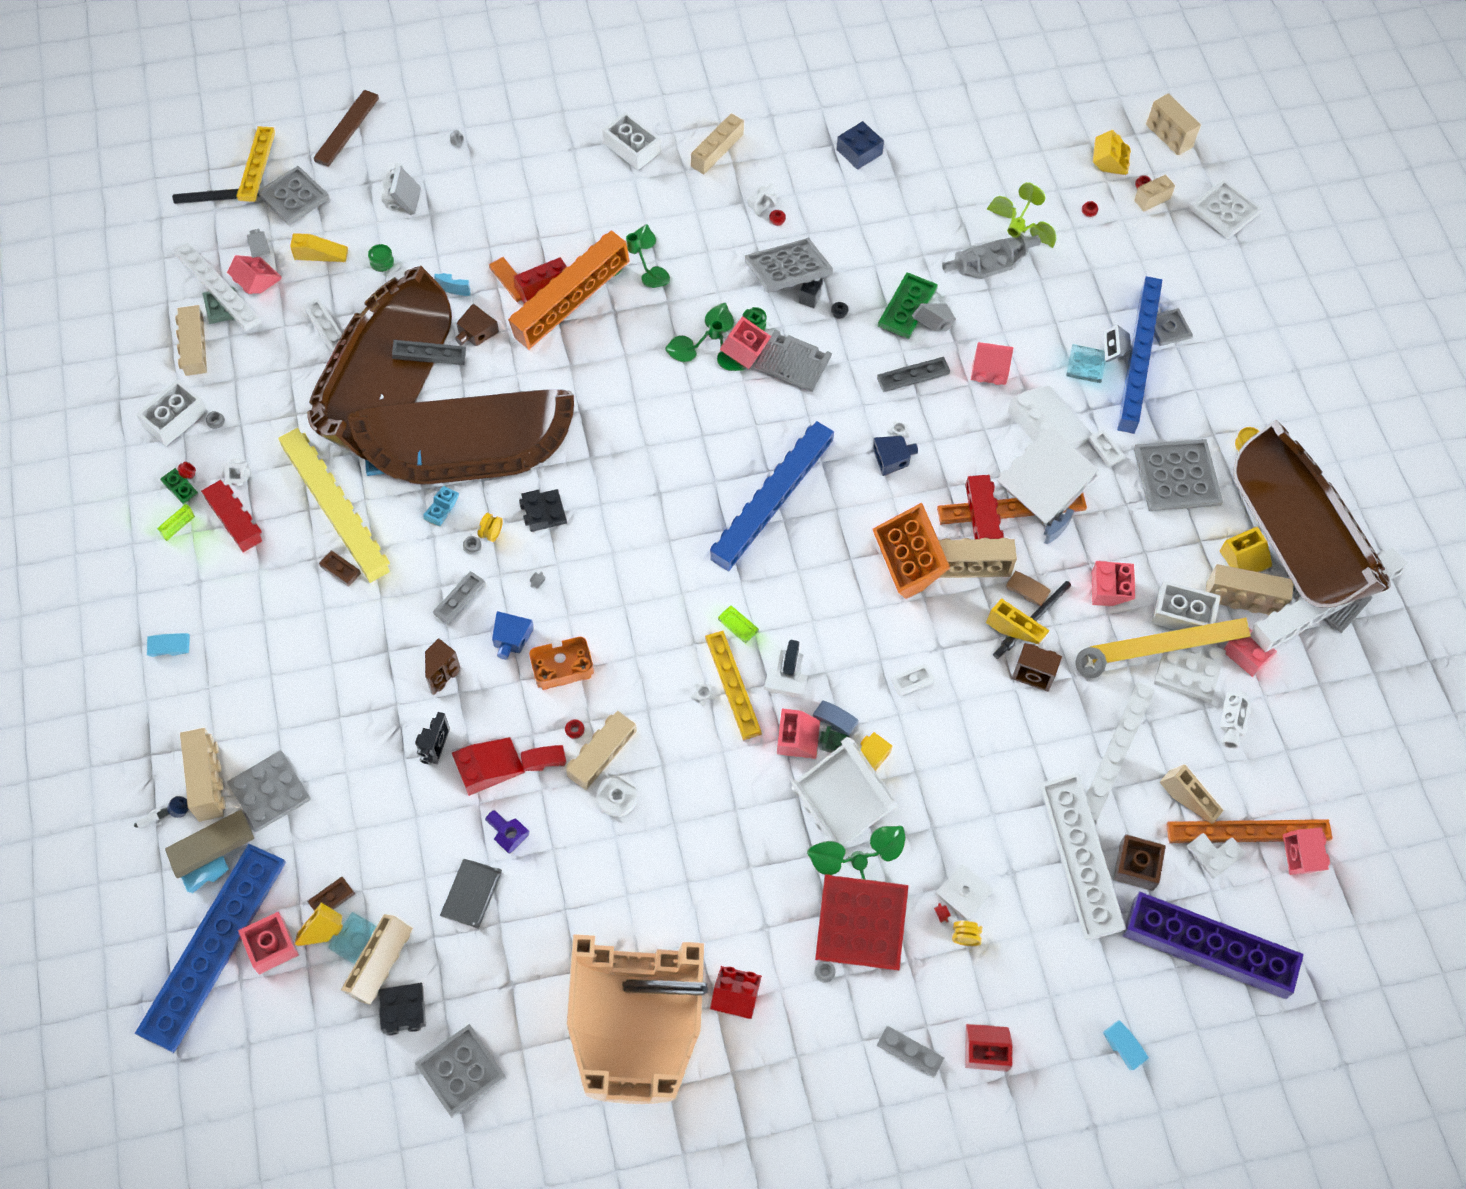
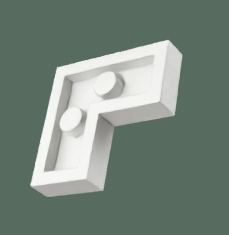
[1186,833,1246,879]

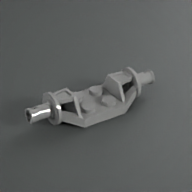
[942,233,1041,279]

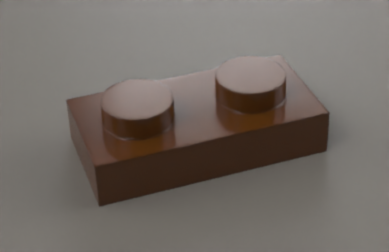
[319,550,361,587]
[307,876,355,911]

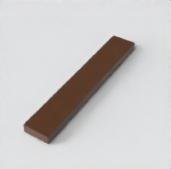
[313,89,379,167]

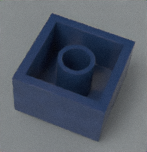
[836,121,884,170]

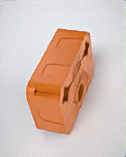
[529,636,594,690]

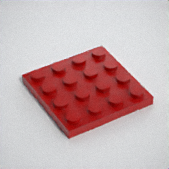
[815,875,909,971]

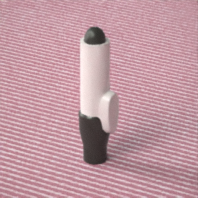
[134,808,169,828]

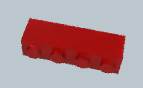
[965,474,1004,539]
[201,479,262,553]

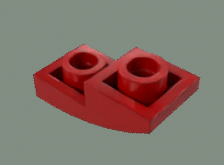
[521,745,567,771]

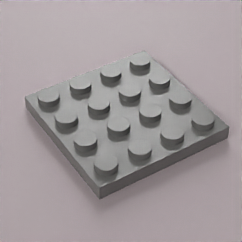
[744,237,834,293]
[1134,439,1223,511]

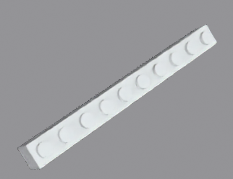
[1250,547,1408,653]

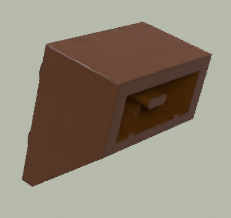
[425,638,461,696]

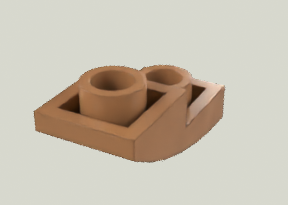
[1006,570,1051,606]

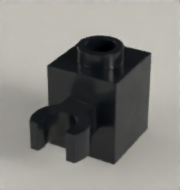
[798,278,823,308]

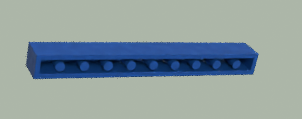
[1117,276,1163,434]
[710,420,835,572]

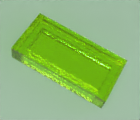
[157,504,195,541]
[718,605,759,644]

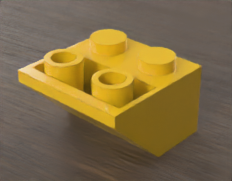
[1093,129,1131,175]
[1219,527,1272,572]

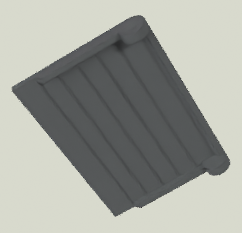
[440,858,503,929]

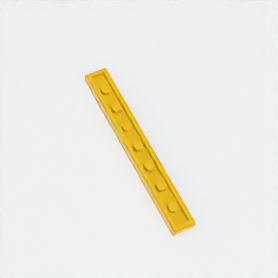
[1090,617,1251,666]

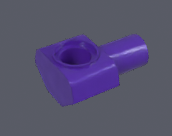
[485,810,530,854]

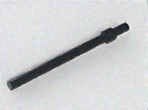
[993,581,1071,659]

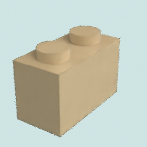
[1134,174,1176,212]

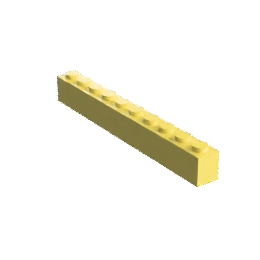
[278,428,390,583]

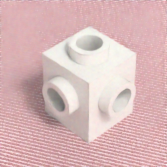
[222,458,251,486]

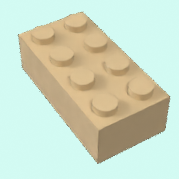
[939,538,1017,578]
[1205,564,1293,616]
[180,727,226,822]

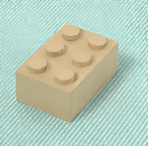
[1146,93,1201,156]

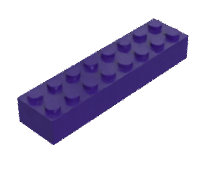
[1122,891,1304,999]

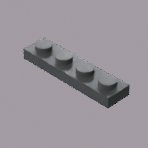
[392,340,466,365]
[877,356,951,393]

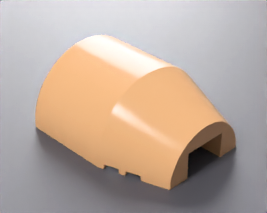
[567,934,704,1104]

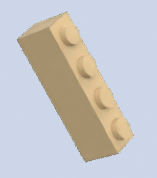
[691,113,744,175]
[175,305,207,376]
[566,710,637,790]
[341,914,413,1005]

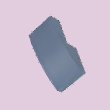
[1043,508,1074,544]
[813,700,859,736]

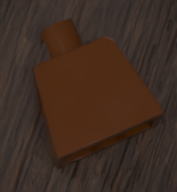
[455,303,499,346]

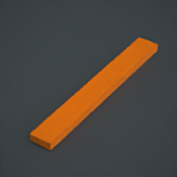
[937,492,1087,525]
[1166,819,1333,843]

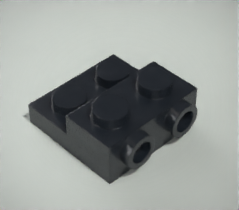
[519,489,567,532]
[415,712,450,765]
[379,982,427,1036]

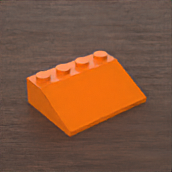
[872,502,950,599]

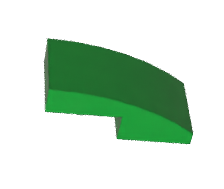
[160,468,198,504]

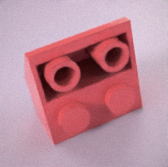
[1091,561,1135,606]
[777,708,820,759]

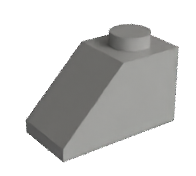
[246,228,270,258]
[912,303,956,331]
[1103,325,1131,362]

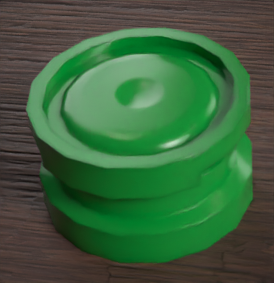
[368,244,394,272]
[742,307,767,331]

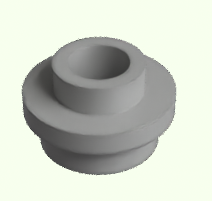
[449,130,464,147]
[206,411,225,429]
[462,536,482,554]
[529,571,546,589]
[814,961,836,983]

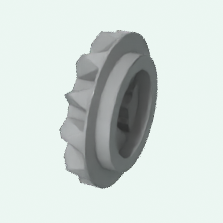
[1075,647,1107,678]

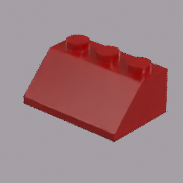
[514,257,567,303]

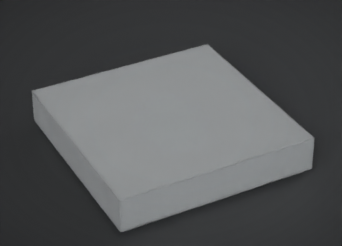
[390,166,421,215]
[1154,308,1193,346]

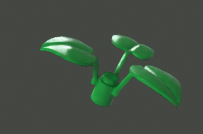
[613,224,670,288]
[665,302,746,371]
[807,825,905,881]

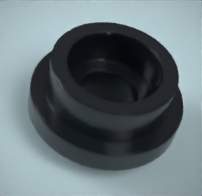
[831,302,849,319]

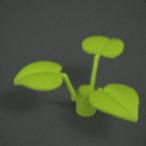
[986,182,1057,249]

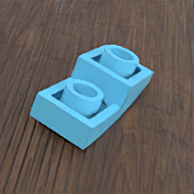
[434,273,471,296]
[423,486,459,527]
[147,633,190,657]
[181,856,229,894]
[1102,1020,1149,1071]

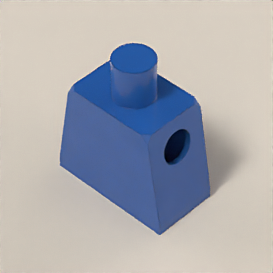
[492,611,534,660]

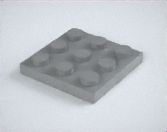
[258,165,330,226]
[227,750,312,832]
[415,1023,507,1119]

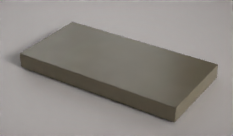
[164,809,255,879]

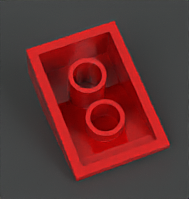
[452,737,525,796]

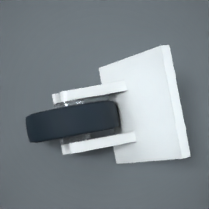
[763,639,808,698]

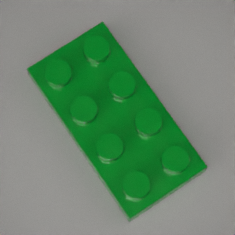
[878,272,938,339]

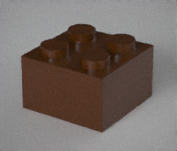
[1011,643,1062,692]
[1113,834,1166,891]

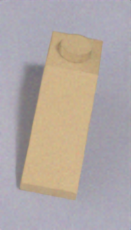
[1160,764,1224,824]

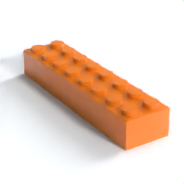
[508,230,630,350]

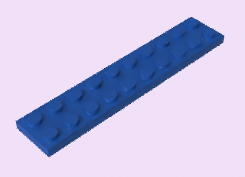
[134,844,286,1053]

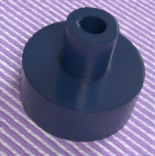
[167,796,189,818]

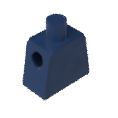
[872,435,918,476]

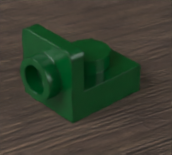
[819,726,850,753]

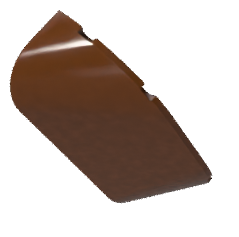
[307,265,452,461]
[348,389,574,485]
[1233,419,1391,608]

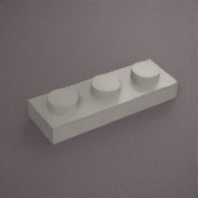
[433,570,486,625]
[876,1025,945,1078]

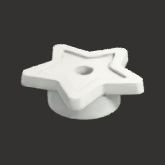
[887,420,910,438]
[691,683,716,706]

